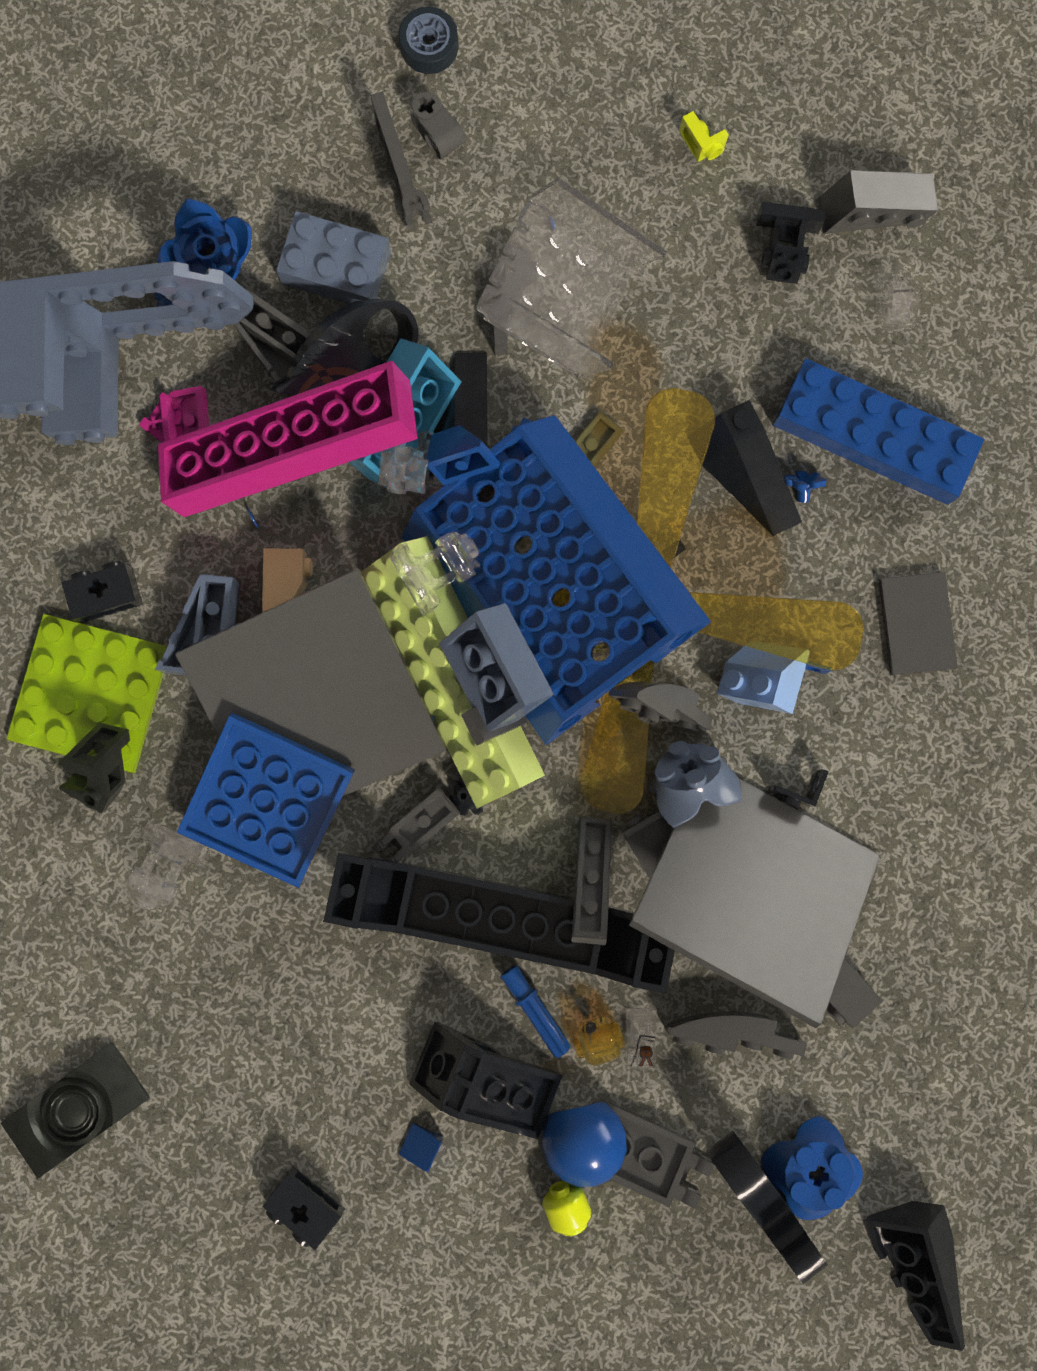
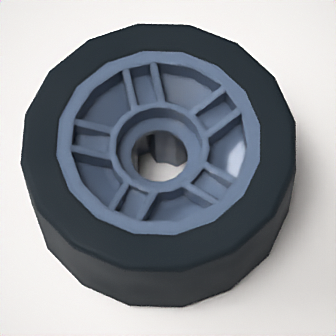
[398,6,459,74]

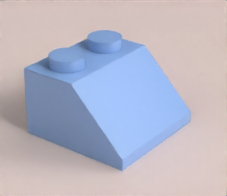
[717,640,810,714]

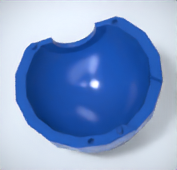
[542,1101,627,1187]

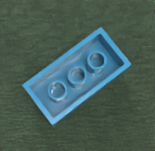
[349,338,462,492]

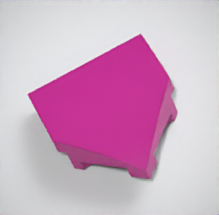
[139,386,209,443]

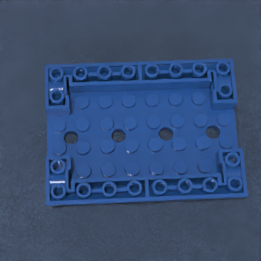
[402,415,711,745]

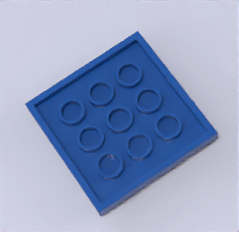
[177,713,355,888]

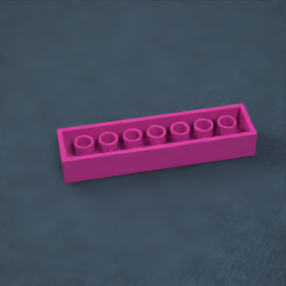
[158,361,418,517]

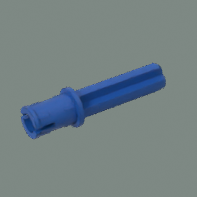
[500,965,570,1058]

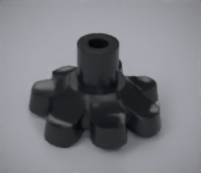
[449,777,483,816]

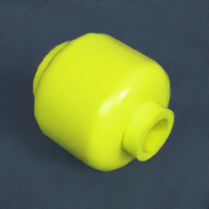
[542,1181,592,1236]

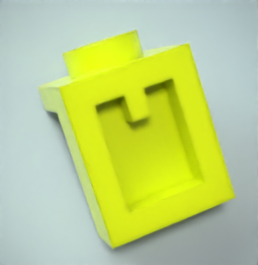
[679,111,729,162]

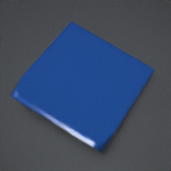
[399,1123,443,1172]

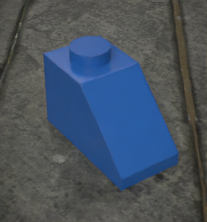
[425,425,500,485]

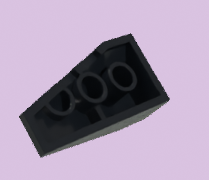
[424,353,488,479]
[865,1201,965,1351]

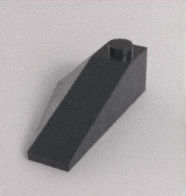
[687,400,802,536]

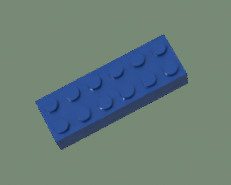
[773,358,985,505]

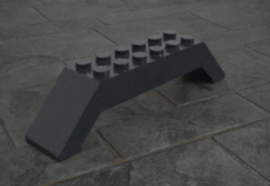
[323,853,675,994]

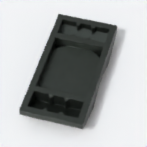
[0,1043,150,1179]

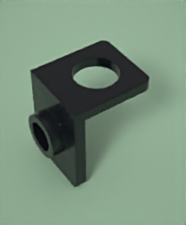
[768,769,829,808]

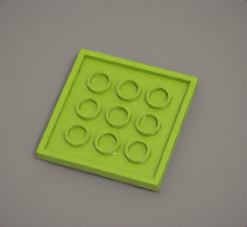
[6,614,168,773]

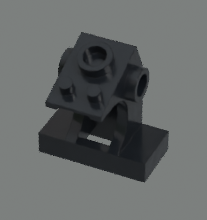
[756,201,826,284]

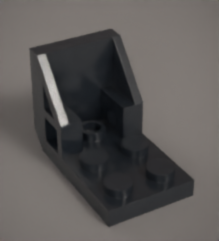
[409,1022,563,1139]

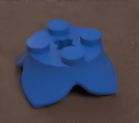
[157,198,252,280]
[761,1116,863,1220]

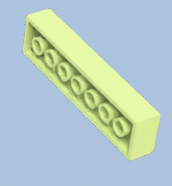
[361,536,545,809]

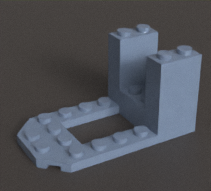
[0,261,253,445]

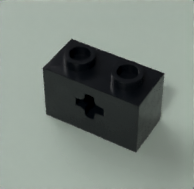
[61,561,143,623]
[262,1166,345,1250]

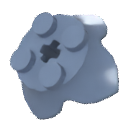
[647,741,742,828]

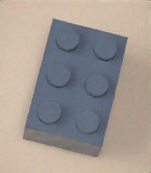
[276,211,391,304]
[439,603,554,732]

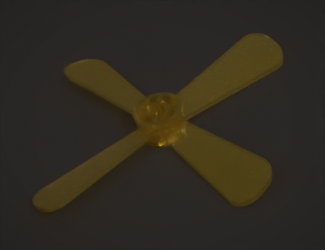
[518,388,864,814]

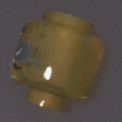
[573,1016,625,1066]

